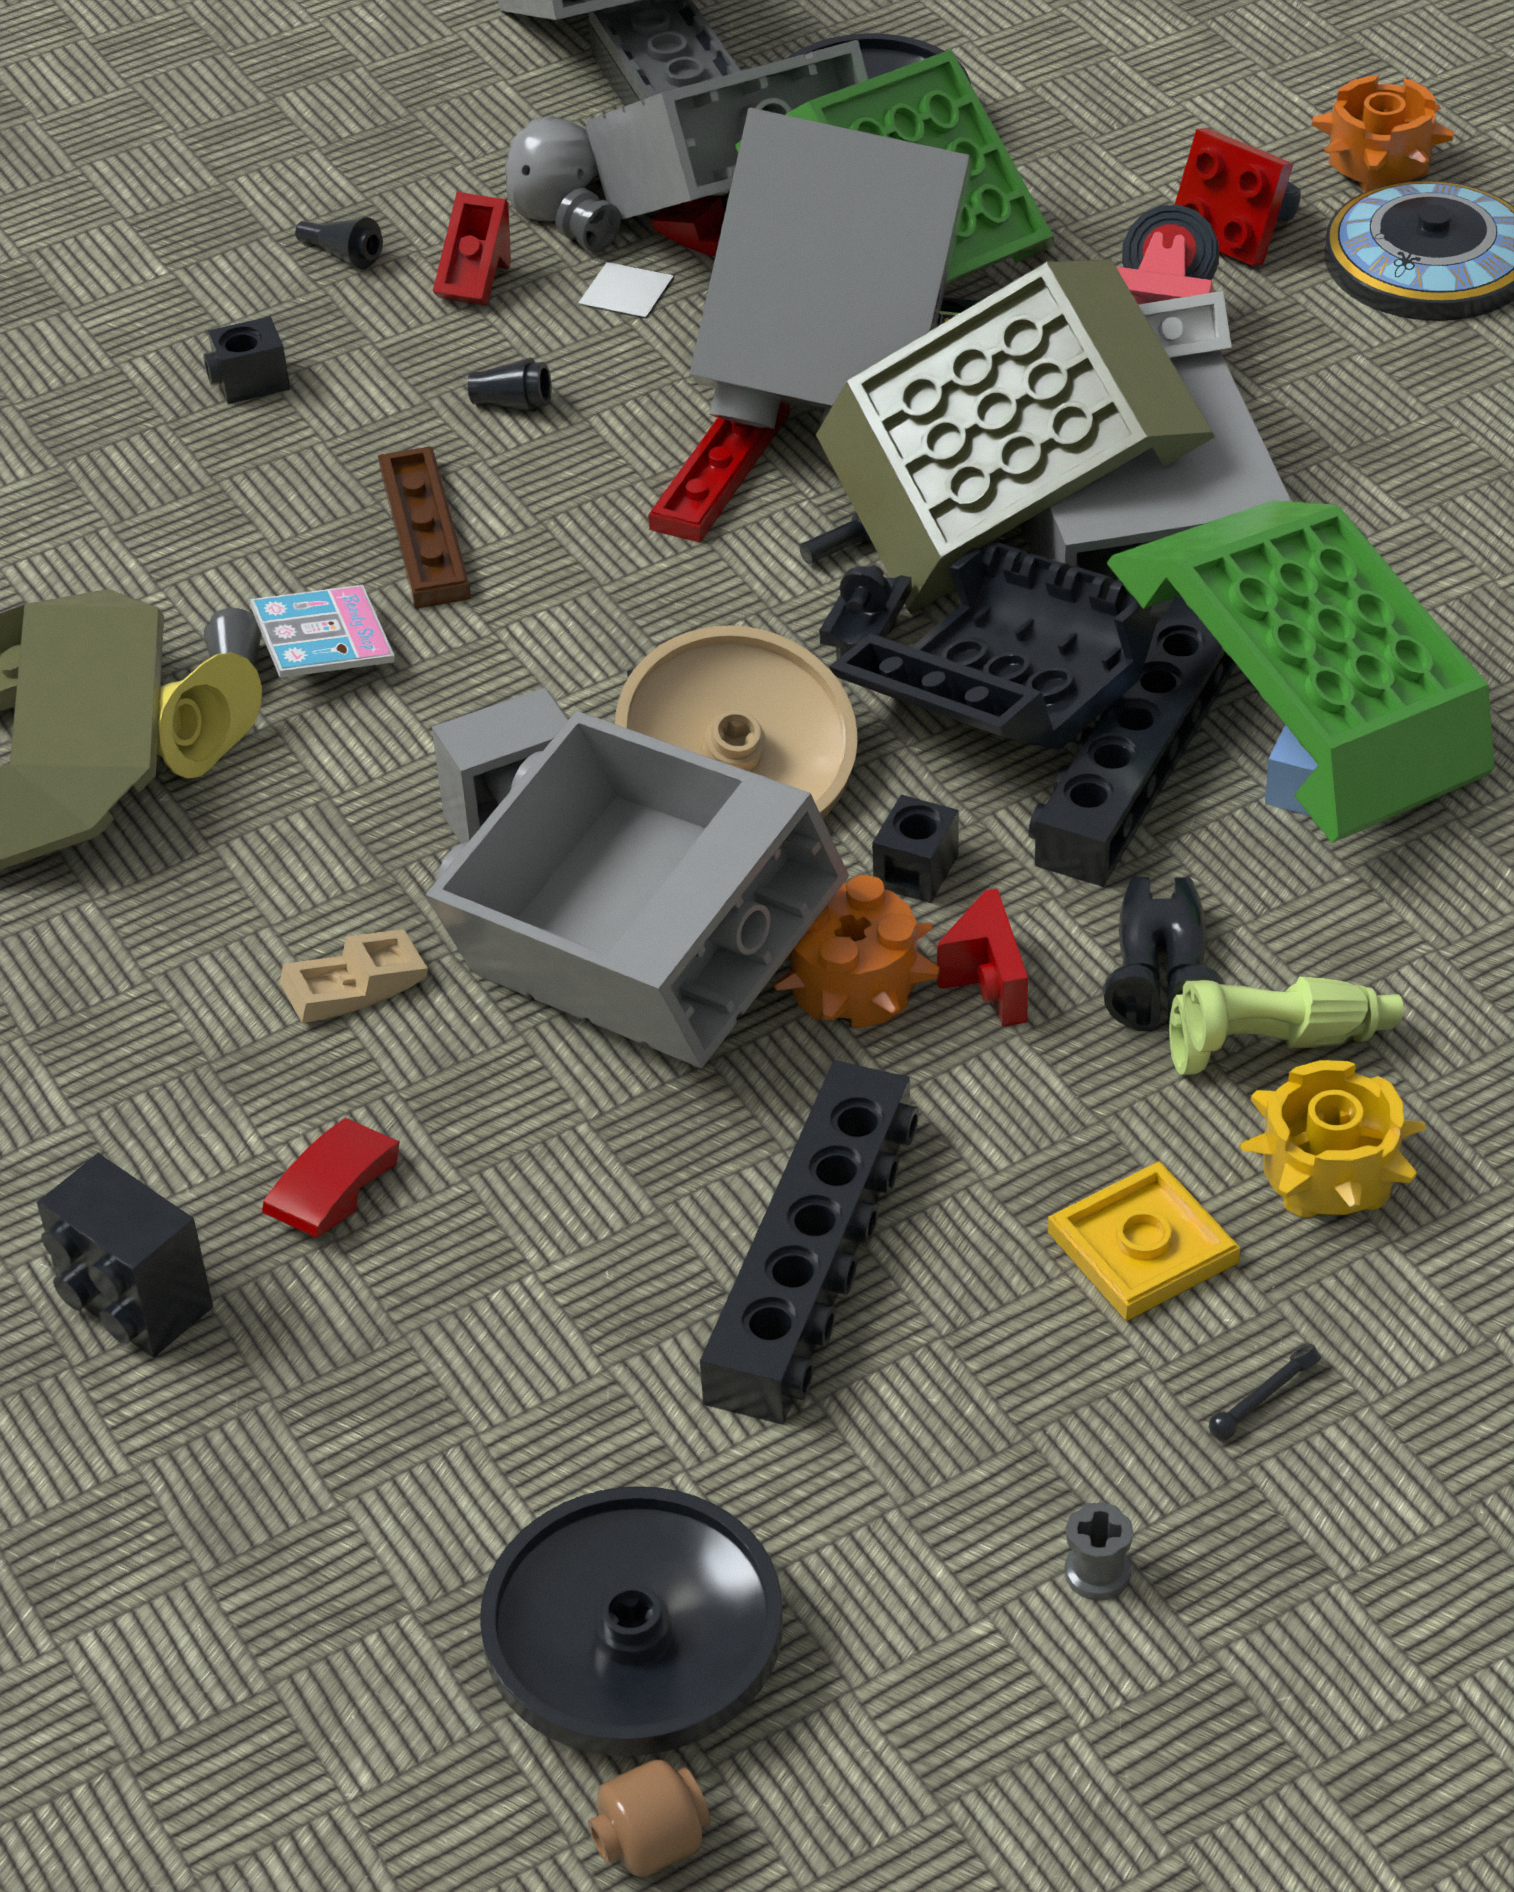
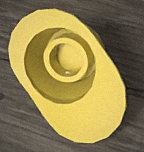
[157,652,262,779]

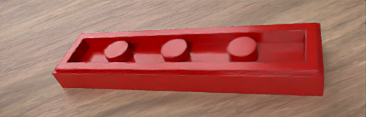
[648,403,790,543]

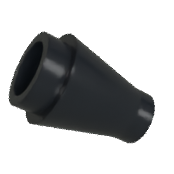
[468,357,552,412]

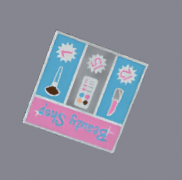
[250,585,394,678]

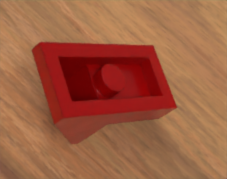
[433,192,511,306]
[937,888,1028,1027]

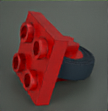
[1174,128,1301,266]

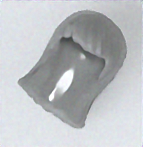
[505,116,599,221]

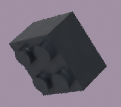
[37,1153,213,1358]

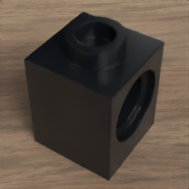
[203,316,290,404]
[872,795,959,903]

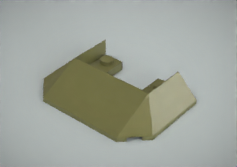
[0,589,164,870]

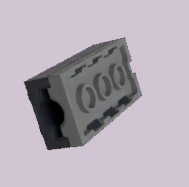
[589,0,741,106]

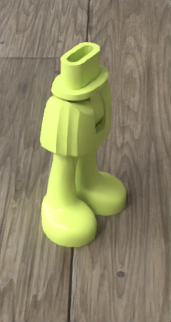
[1169,977,1404,1075]

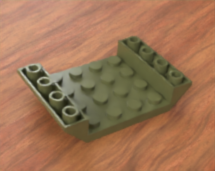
[816,259,1215,614]

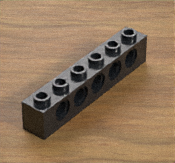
[1028,597,1237,887]
[700,1060,919,1425]

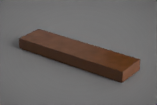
[378,446,471,609]

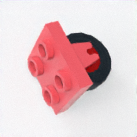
[1116,205,1219,305]

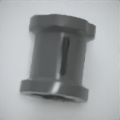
[1065,1502,1133,1600]

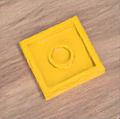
[1048,1161,1240,1322]

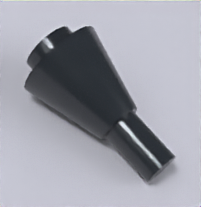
[295,217,383,269]

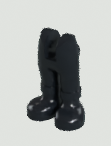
[1103,877,1225,1031]

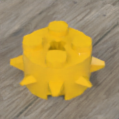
[1240,1060,1426,1218]

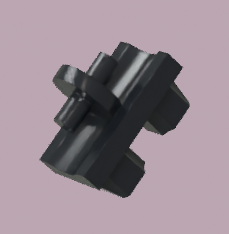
[819,565,912,660]

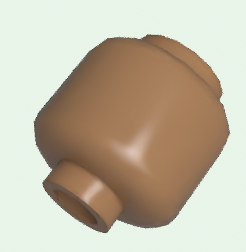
[588,1760,711,1877]

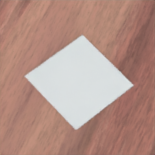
[578,262,673,317]

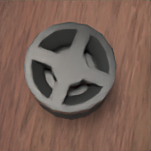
[555,188,621,253]

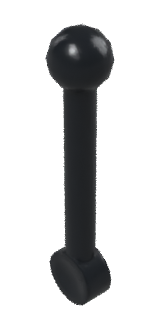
[1208,1344,1321,1440]

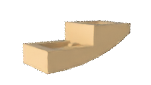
[280,929,428,1023]

